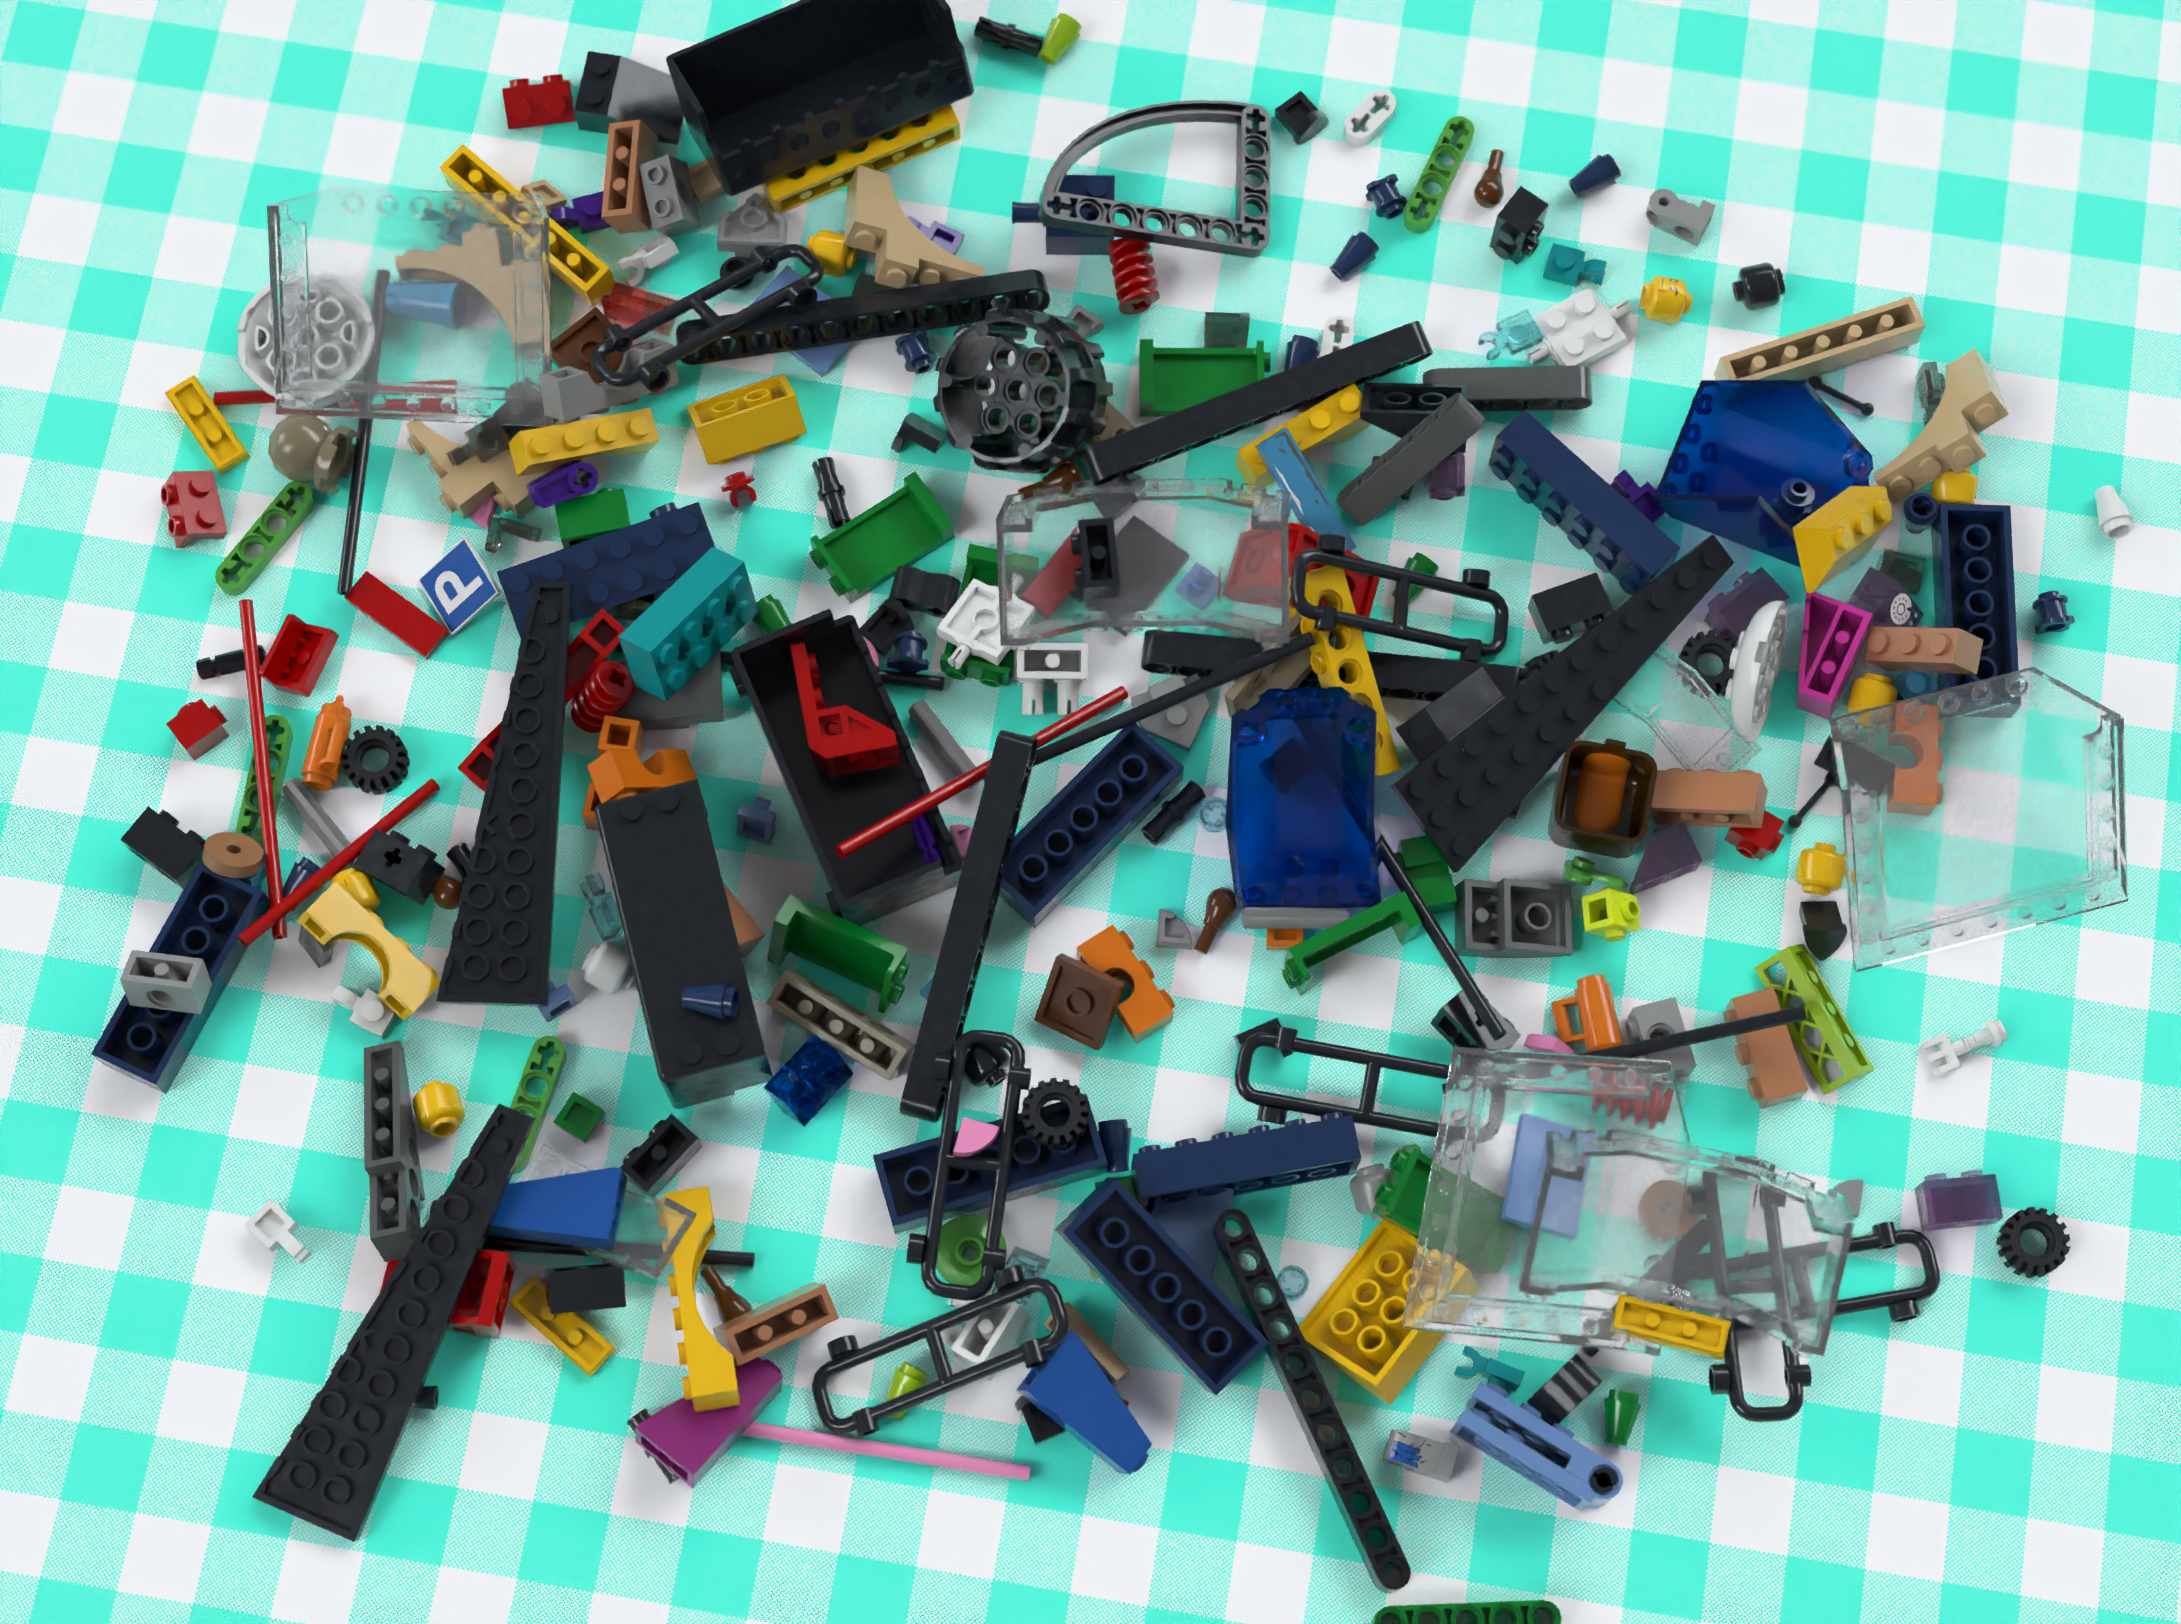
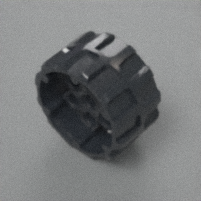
[933,307,1113,474]

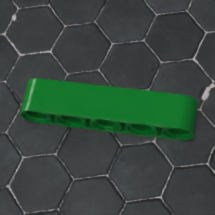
[1371,1600,1562,1624]

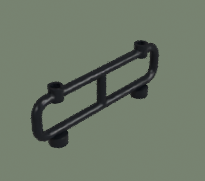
[590,244,824,392]
[1290,534,1509,663]
[1234,1026,1505,1158]
[906,1030,1032,1301]
[1686,1155,1812,1422]
[1666,1222,1940,1348]
[812,1266,1069,1437]

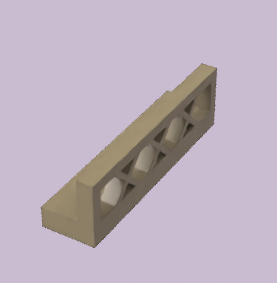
[1224,598,1336,734]

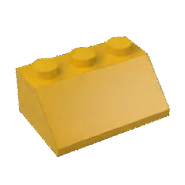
[686,373,807,465]
[1792,486,1893,593]

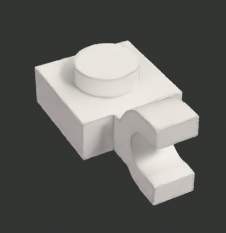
[615,234,679,288]
[331,984,397,1039]
[244,1198,311,1264]

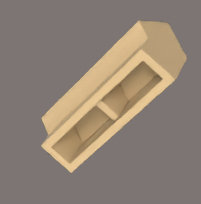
[1043,1301,1130,1388]

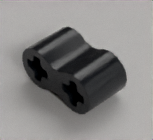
[889,566,961,618]
[1526,1354,1603,1427]

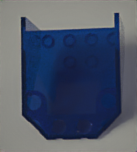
[1653,380,1874,568]
[1225,687,1382,910]

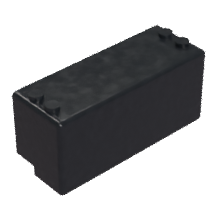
[666,0,974,196]
[729,608,963,926]
[595,779,774,1109]

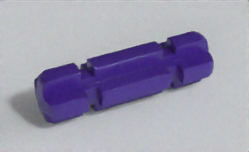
[905,800,945,865]

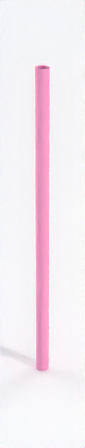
[659,1407,1031,1481]

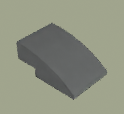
[617,650,724,731]
[1454,878,1573,958]

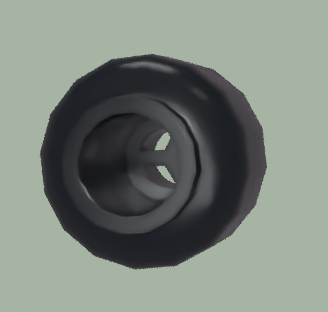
[1732,262,1785,311]
[964,1044,1011,1089]

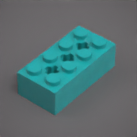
[618,547,759,702]

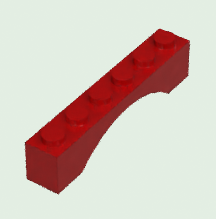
[457,608,626,793]

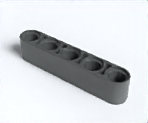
[1422,366,1593,412]
[1336,393,1485,526]

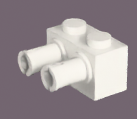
[1014,643,1088,715]
[938,1288,1030,1381]

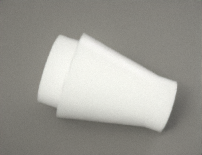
[2094,485,2134,539]

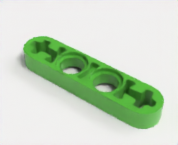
[1403,116,1475,234]
[215,481,316,596]
[236,715,293,849]
[510,1036,567,1174]

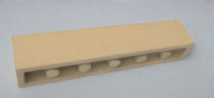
[1713,296,1926,404]

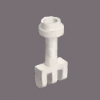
[1921,1019,2008,1077]

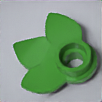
[1564,856,1628,891]

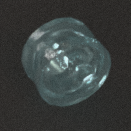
[1199,797,1231,833]
[1276,1265,1309,1301]

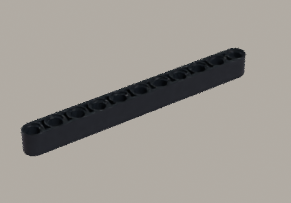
[675,269,1050,365]
[1080,321,1433,486]
[1141,629,1525,702]
[900,730,1038,1123]
[1213,1208,1411,1593]

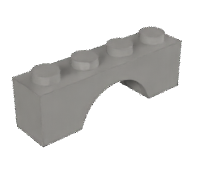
[539,338,679,424]

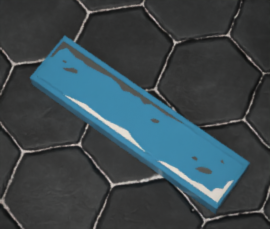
[1255,427,1357,551]

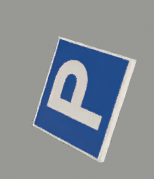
[418,537,501,636]

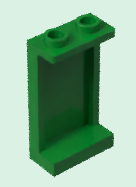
[1139,339,1271,417]
[809,471,955,604]
[940,544,1038,688]
[1281,891,1422,996]
[767,894,910,1014]
[1372,1144,1519,1274]

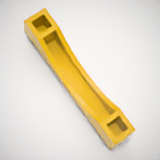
[659,1186,740,1412]

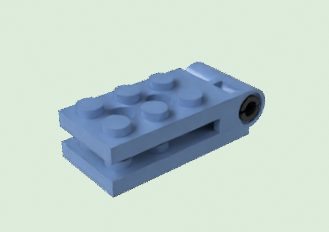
[1450,1382,1623,1512]

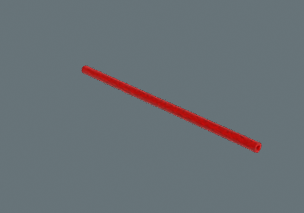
[239,599,288,939]
[835,686,1128,859]

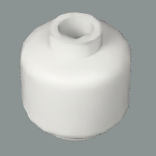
[580,941,634,995]

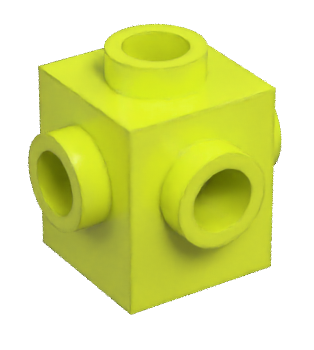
[1582,887,1640,942]

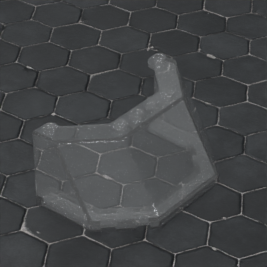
[996,478,1291,651]
[1519,1129,1855,1358]

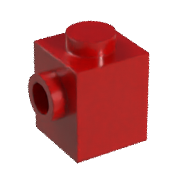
[166,699,229,761]
[1724,810,1785,861]

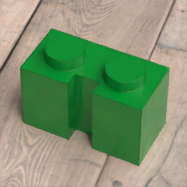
[555,487,631,548]
[1394,836,1457,914]

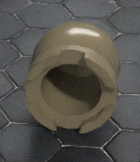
[268,413,358,496]

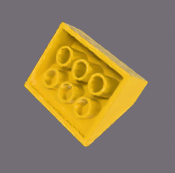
[1299,1219,1480,1405]

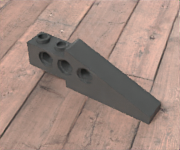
[364,1040,425,1262]

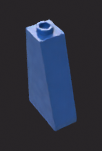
[487,1167,627,1250]
[1017,1330,1152,1475]

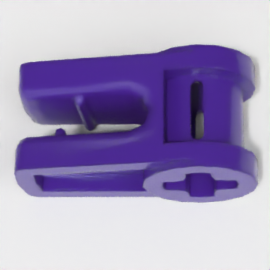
[527,460,599,508]

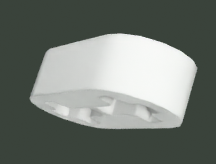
[1343,89,1397,146]
[1319,315,1354,357]

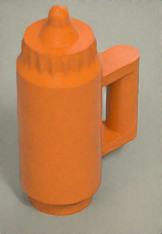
[301,695,352,791]
[1551,974,1623,1074]

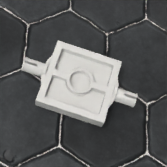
[1525,287,1632,366]
[937,573,1034,669]

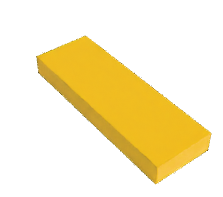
[165,375,250,475]
[508,1275,617,1378]
[1611,1293,1731,1360]

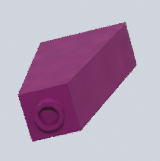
[635,1357,783,1489]

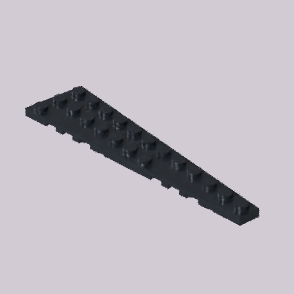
[1390,534,1734,873]
[436,580,572,1007]
[252,1104,536,1542]

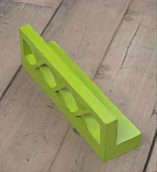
[1754,944,1874,1095]

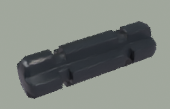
[196,645,267,680]

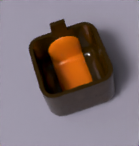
[1548,738,1657,859]

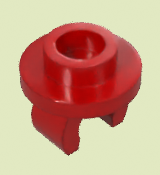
[720,471,757,508]

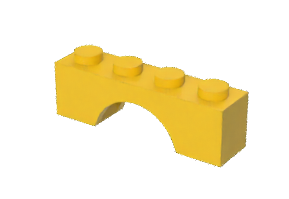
[1235,383,1370,494]
[508,407,660,477]
[297,881,441,1021]

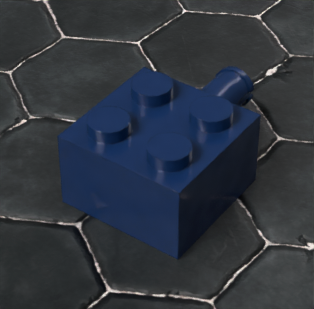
[1012,175,1115,255]

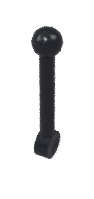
[1807,376,1874,416]
[1788,772,1840,828]

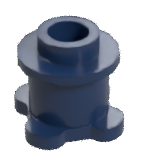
[1365,174,1407,219]
[895,331,937,374]
[1770,478,1815,525]
[2032,591,2075,634]
[886,630,929,674]

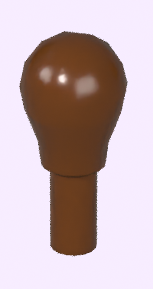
[1474,149,1504,209]
[1017,464,1084,502]
[431,873,463,910]
[1194,887,1239,955]
[700,1265,752,1323]

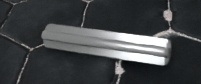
[908,700,981,790]
[282,778,355,865]
[1242,907,1350,929]

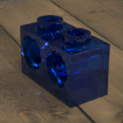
[763,1034,854,1127]

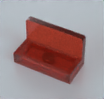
[601,282,678,337]

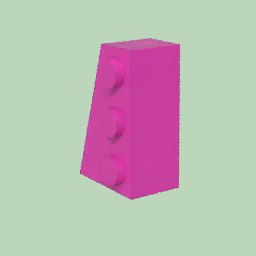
[1796,592,1873,720]

